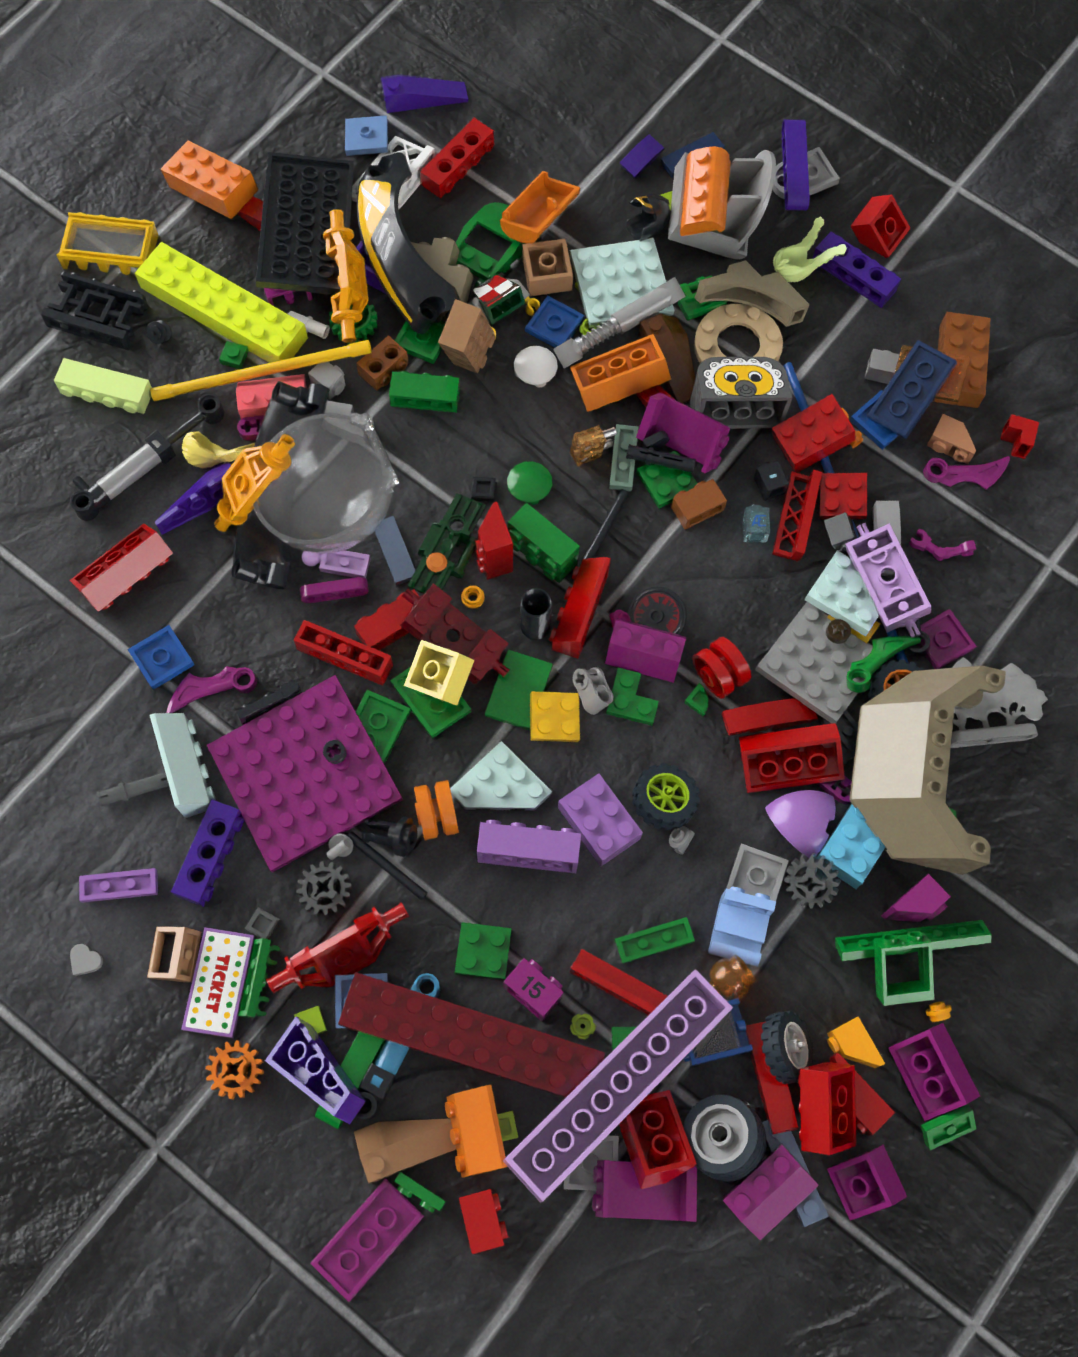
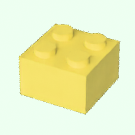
[404,640,474,706]

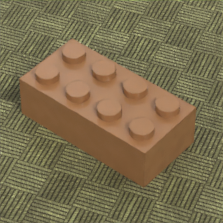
[438,299,495,373]

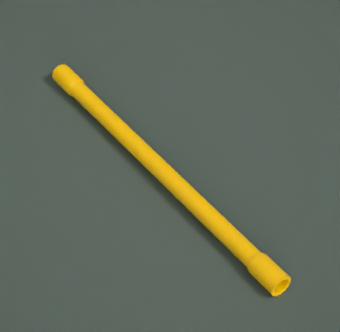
[150,340,372,401]

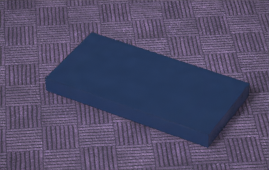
[867,340,957,440]

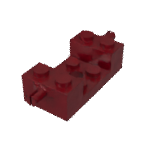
[400,583,510,684]

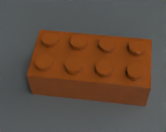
[934,312,991,408]

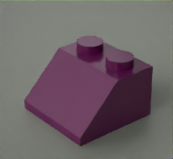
[881,874,950,922]
[827,1145,907,1221]

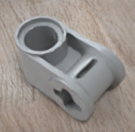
[573,667,613,715]

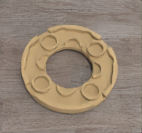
[694,304,783,363]

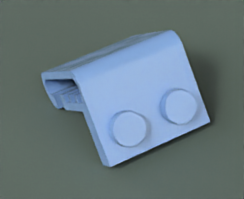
[708,887,776,967]

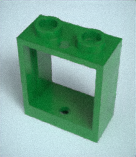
[874,931,934,1006]

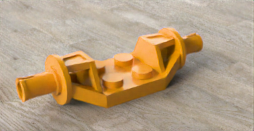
[323,209,369,343]
[214,434,295,532]

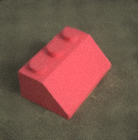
[236,374,306,419]

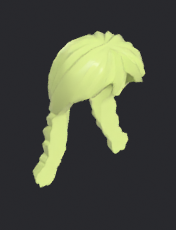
[773,217,847,282]

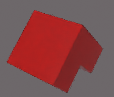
[1000,414,1039,459]

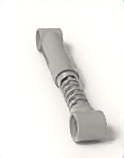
[553,277,686,369]

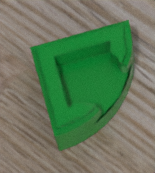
[684,683,708,717]

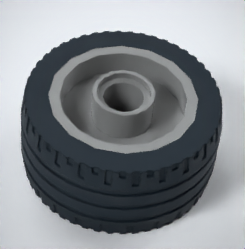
[683,1094,767,1182]

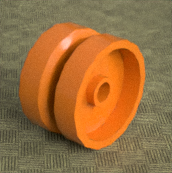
[414,780,459,840]

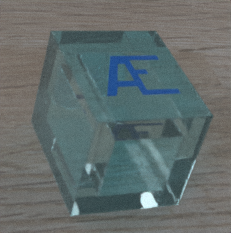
[743,505,770,542]

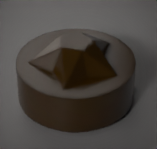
[826,619,851,644]

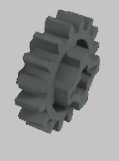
[784,853,841,908]
[296,861,352,917]

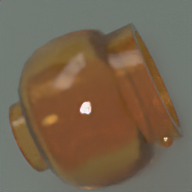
[709,954,756,1001]

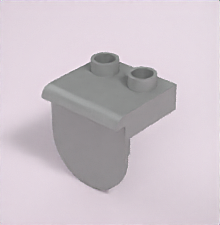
[668,150,776,259]

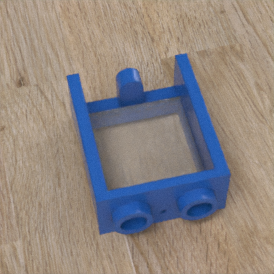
[684,998,753,1067]

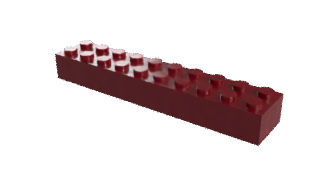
[338,972,605,1098]

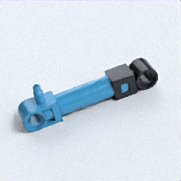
[356,973,441,1121]

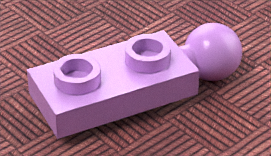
[302,547,371,578]

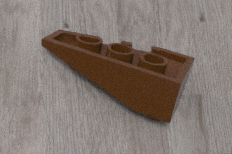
[638,314,695,404]

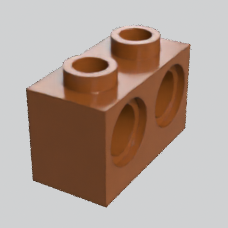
[356,335,409,391]

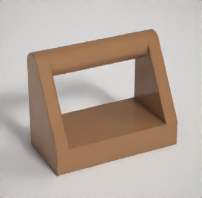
[147,927,202,983]

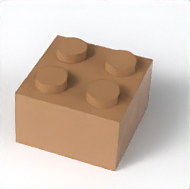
[522,239,573,296]

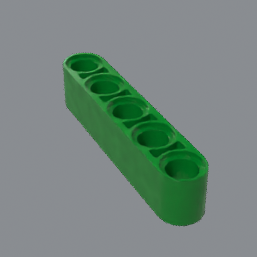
[315,1032,386,1129]

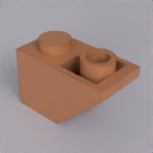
[927,414,976,464]

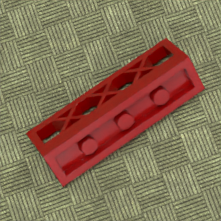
[772,470,822,561]
[569,949,668,1016]

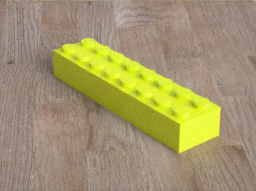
[135,242,308,363]

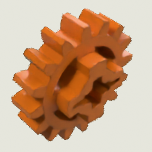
[205,1040,264,1100]

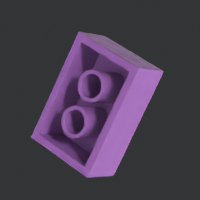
[558,773,643,867]

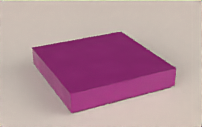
[917,609,977,669]

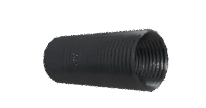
[520,588,552,640]

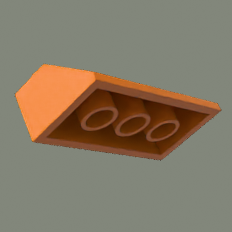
[570,334,671,412]

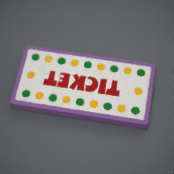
[181,927,255,1039]

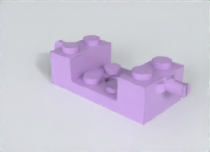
[846,523,931,638]

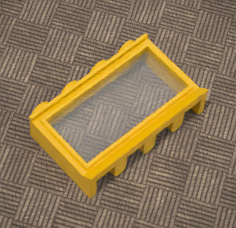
[56,212,158,275]

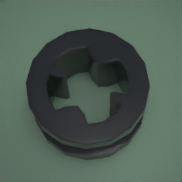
[323,740,347,764]

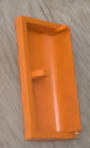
[680,146,731,236]
[500,171,580,244]

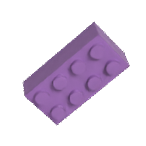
[477,820,581,873]

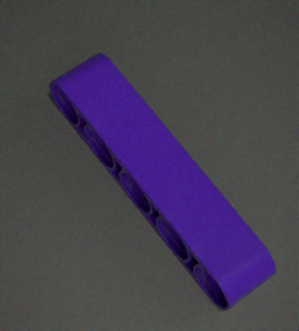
[782,119,810,211]

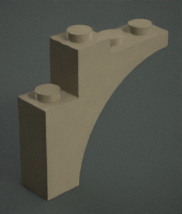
[411,237,474,322]
[695,260,810,327]

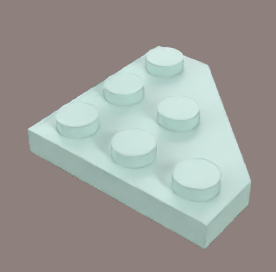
[805,550,879,636]
[450,741,552,810]

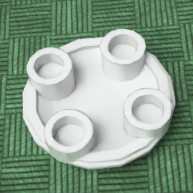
[514,346,558,387]

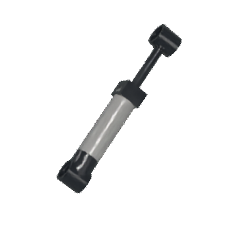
[70,393,224,521]

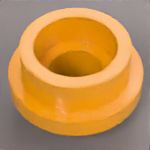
[461,586,485,609]
[925,1001,952,1022]

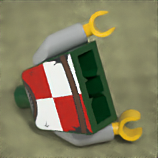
[472,275,540,339]

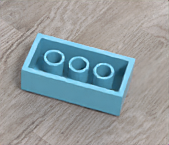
[816,803,885,889]

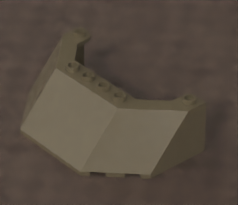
[850,666,1006,875]

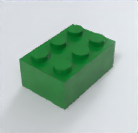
[508,503,580,584]

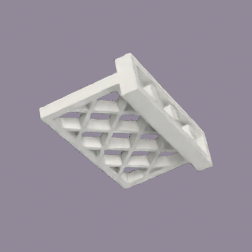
[352,136,436,209]

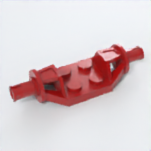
[266,902,409,994]

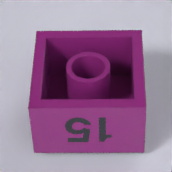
[503,958,564,1022]

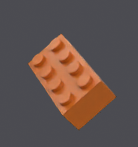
[161,141,258,219]

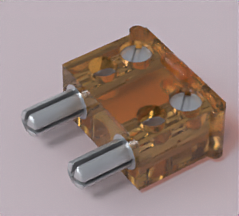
[570,425,617,467]

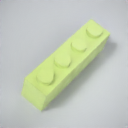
[54,358,152,414]

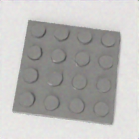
[755,602,873,723]

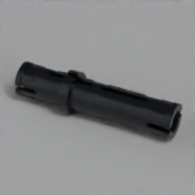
[626,444,696,473]

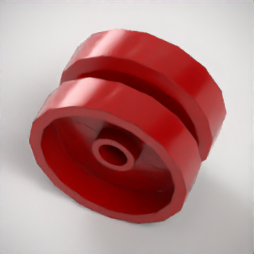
[692,637,752,699]

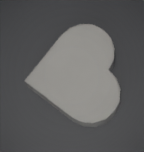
[70,944,103,976]

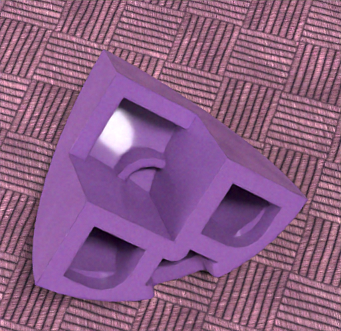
[765,790,836,858]

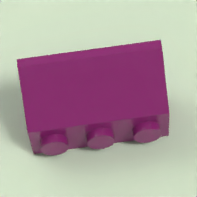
[605,618,686,683]
[889,1023,980,1121]
[723,1143,819,1240]

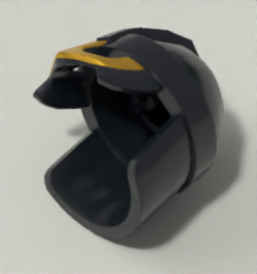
[626,194,671,242]

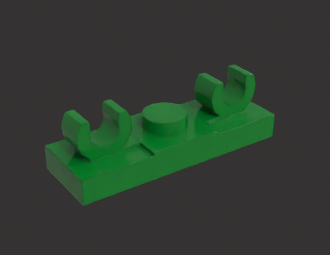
[238,938,280,1018]

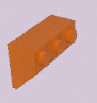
[445,1085,507,1178]

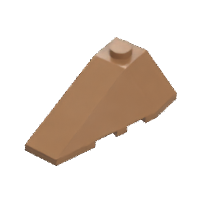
[354,1118,456,1183]

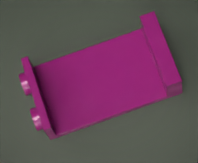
[636,393,730,473]
[592,1160,697,1222]

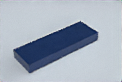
[660,132,725,178]

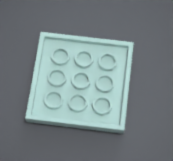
[570,238,674,328]

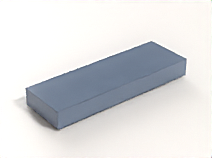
[372,516,415,586]

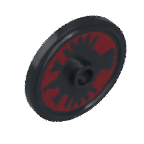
[628,587,687,635]

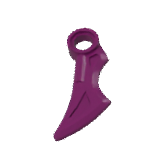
[923,456,1010,490]
[166,666,257,713]

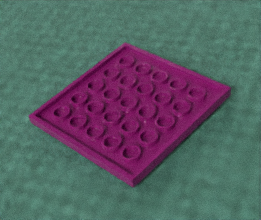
[207,675,403,873]

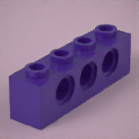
[812,232,901,308]
[171,799,244,907]

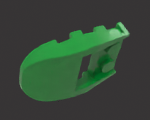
[456,202,526,281]

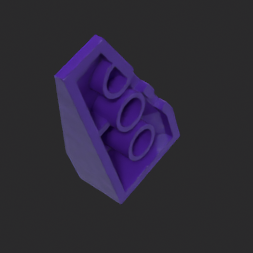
[380,74,468,113]
[155,462,231,535]

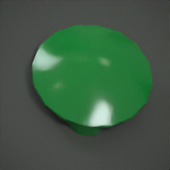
[507,461,552,505]

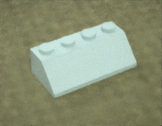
[150,713,216,818]

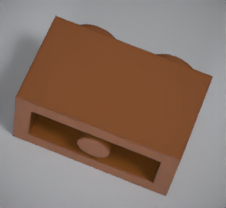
[671,479,727,530]

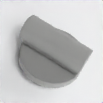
[669,826,695,855]
[327,834,354,860]

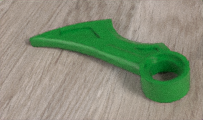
[846,636,921,693]

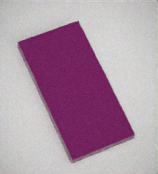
[310,1178,424,1302]

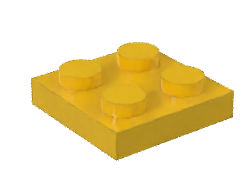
[530,691,580,742]

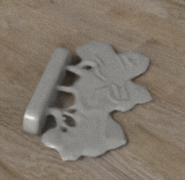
[951,657,1048,748]

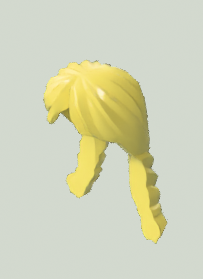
[182,431,255,468]

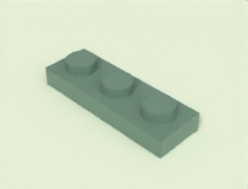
[609,424,638,491]

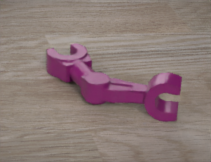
[909,529,976,561]

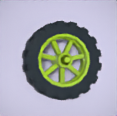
[632,763,700,830]

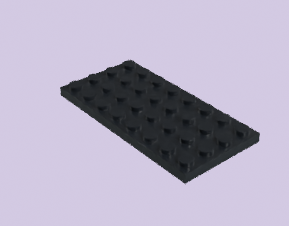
[256,152,354,295]

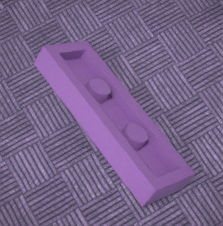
[79,868,158,903]

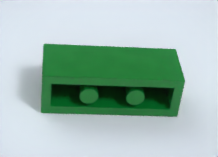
[389,371,460,413]

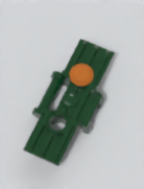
[408,493,486,594]

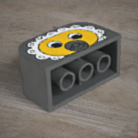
[690,356,793,429]

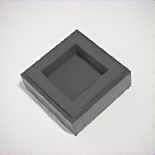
[245,907,281,940]

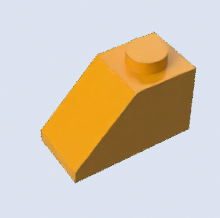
[827,1016,885,1068]

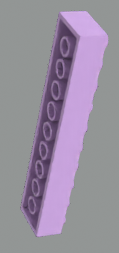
[503,969,733,1203]

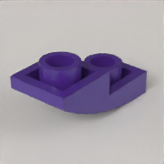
[620,134,664,179]

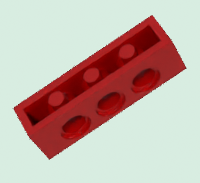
[420,117,494,198]
[294,620,393,686]

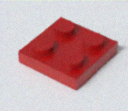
[820,473,867,519]

